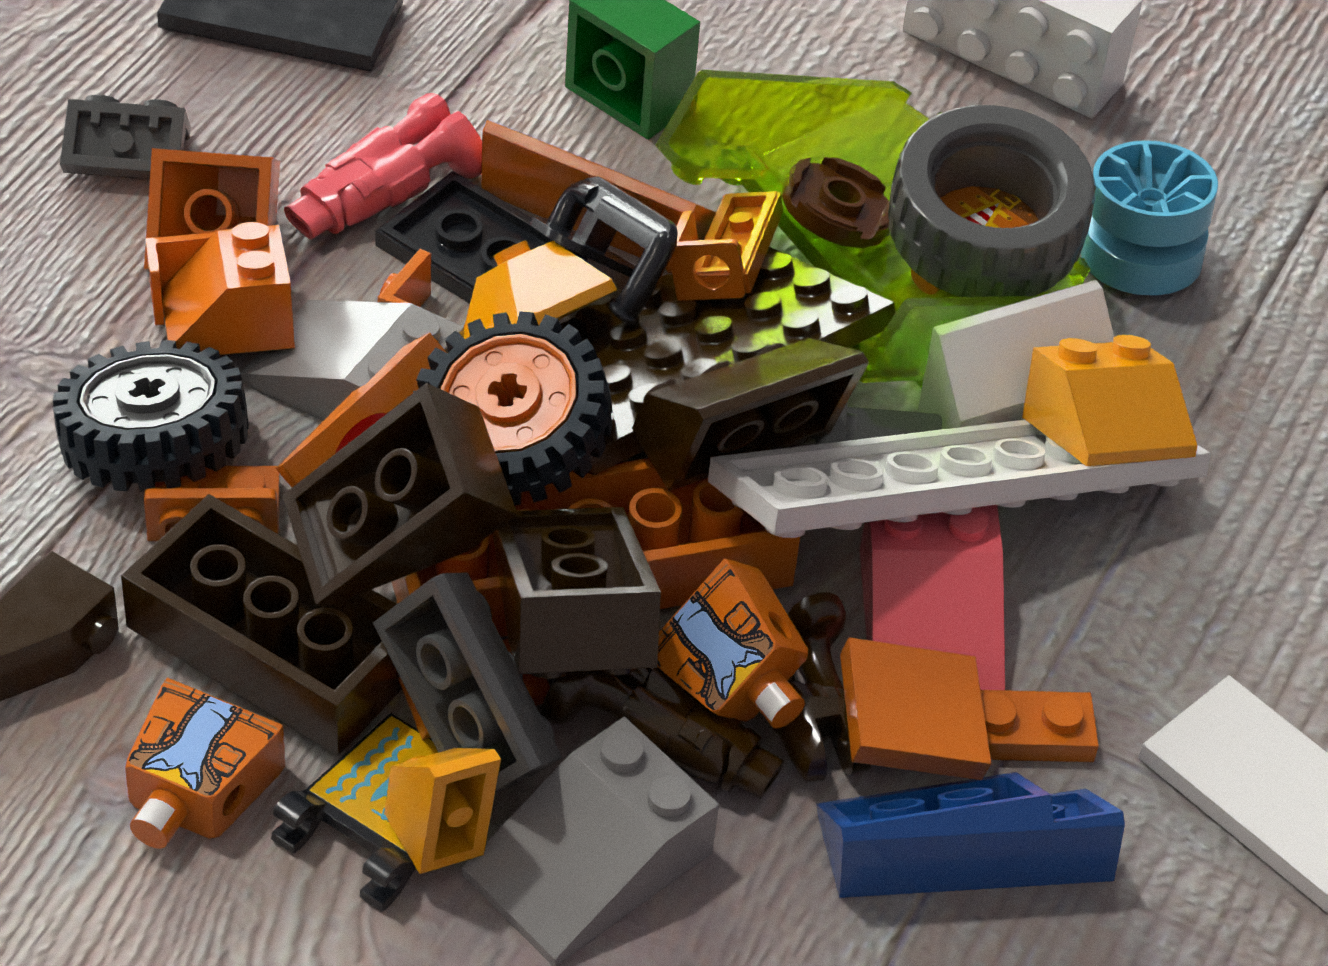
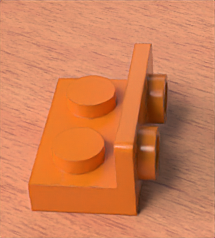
[144,466,280,541]

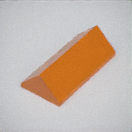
[481,120,716,258]

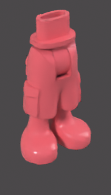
[284,93,482,240]

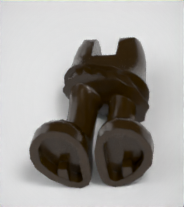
[768,592,871,782]

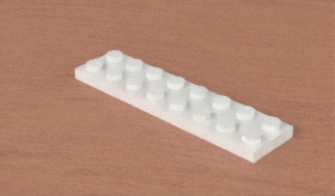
[708,420,1211,538]

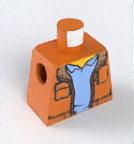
[657,558,808,728]
[125,677,285,849]

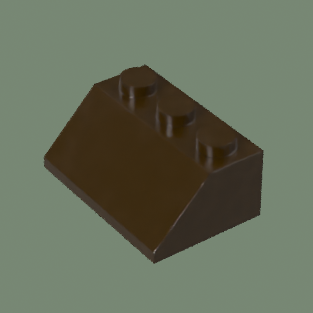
[632,338,869,491]

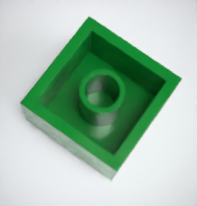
[565,0,701,140]

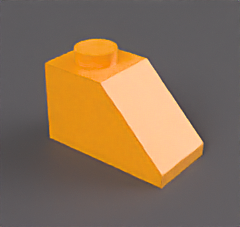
[384,748,501,874]

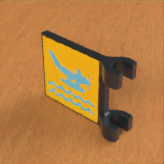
[271,713,438,911]

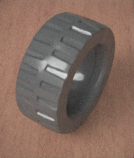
[888,105,1096,302]

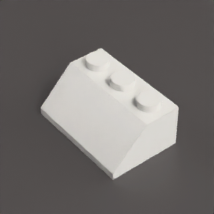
[918,280,1114,429]

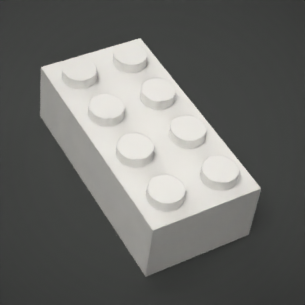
[902,0,1143,119]

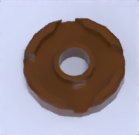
[781,157,890,248]

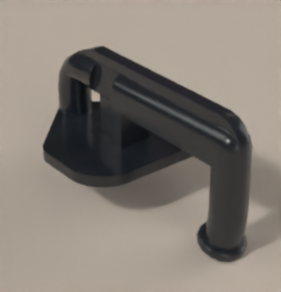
[529,177,678,326]

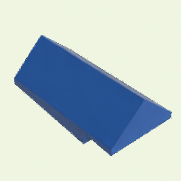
[816,772,1125,898]

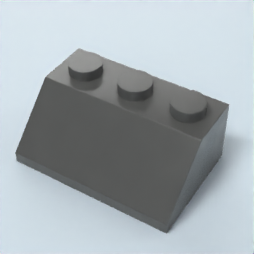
[373,572,562,794]

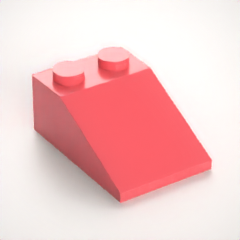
[860,505,1005,690]

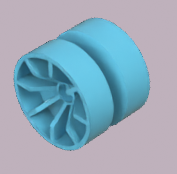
[1081,141,1218,295]

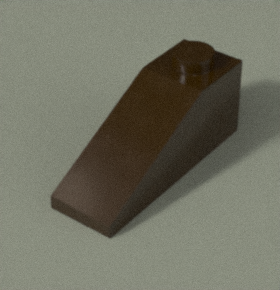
[0,551,119,701]

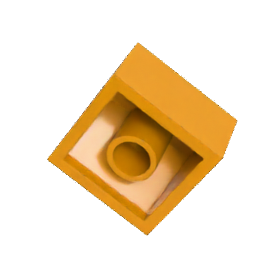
[1022,335,1198,466]

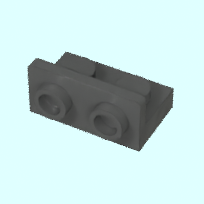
[60,95,191,179]

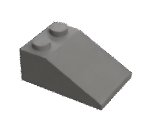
[241,300,464,421]
[462,716,719,966]

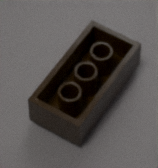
[121,494,402,756]

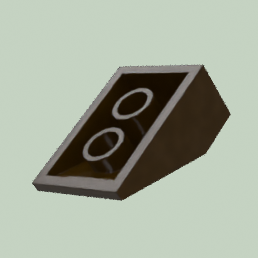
[282,383,518,608]
[493,507,661,679]

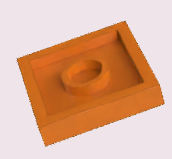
[840,637,991,780]

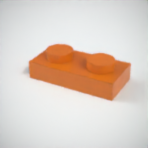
[981,690,1099,762]

